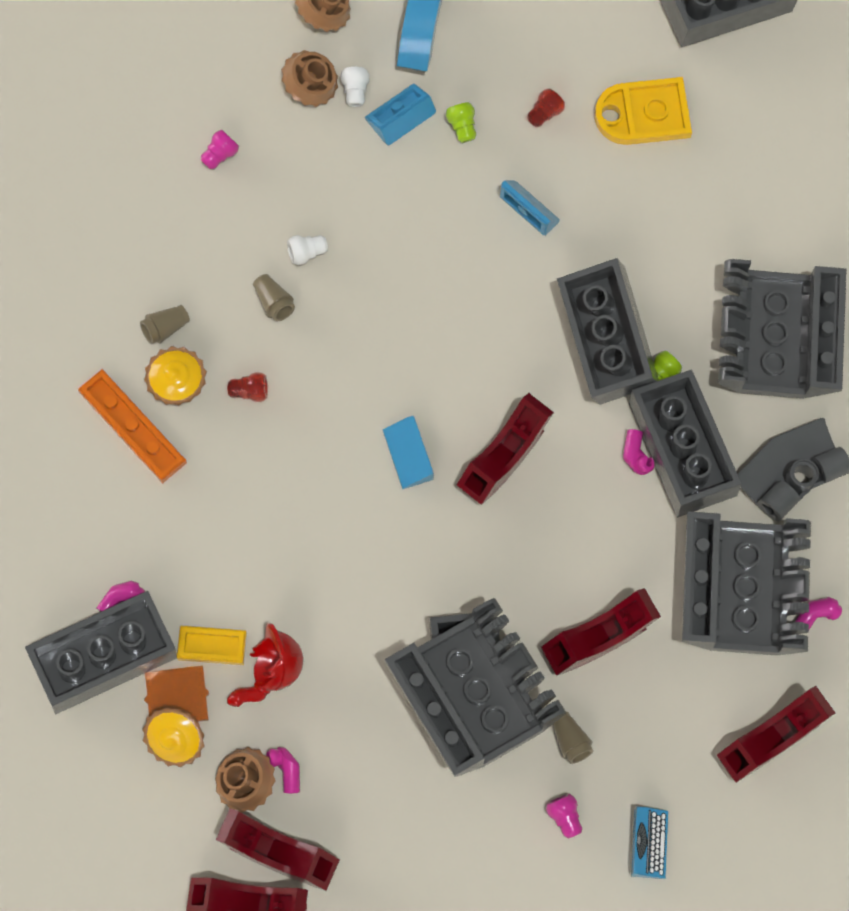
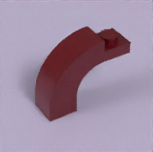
[456,393,554,505]
[541,588,661,676]
[717,686,836,783]
[216,808,340,891]
[186,878,308,911]

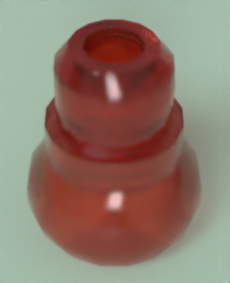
[527,88,565,127]
[227,372,268,402]

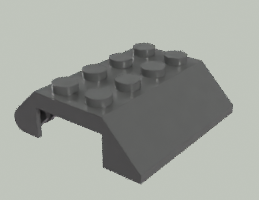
[718,259,847,399]
[682,511,811,655]
[385,598,566,777]

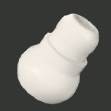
[340,66,369,107]
[287,235,328,265]

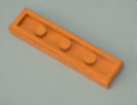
[78,369,187,484]

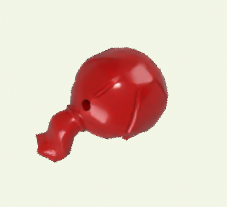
[227,623,304,707]

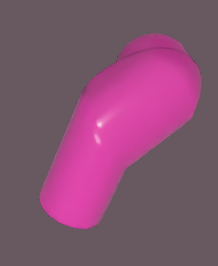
[623,429,655,475]
[96,581,145,612]
[795,597,842,629]
[266,747,300,794]

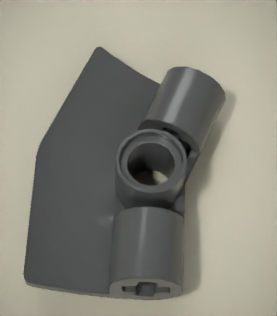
[738,418,849,521]

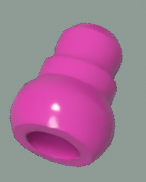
[201,130,239,169]
[546,794,582,839]

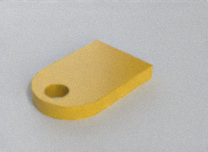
[595,77,692,145]

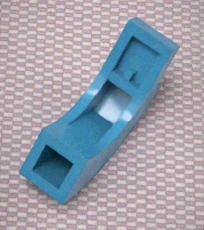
[397,0,442,71]

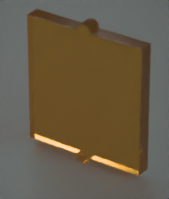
[144,666,209,722]

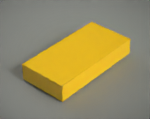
[177,626,247,665]

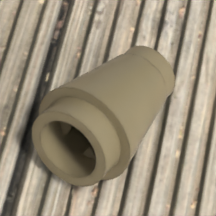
[253,274,295,321]
[140,305,190,344]
[553,712,594,764]

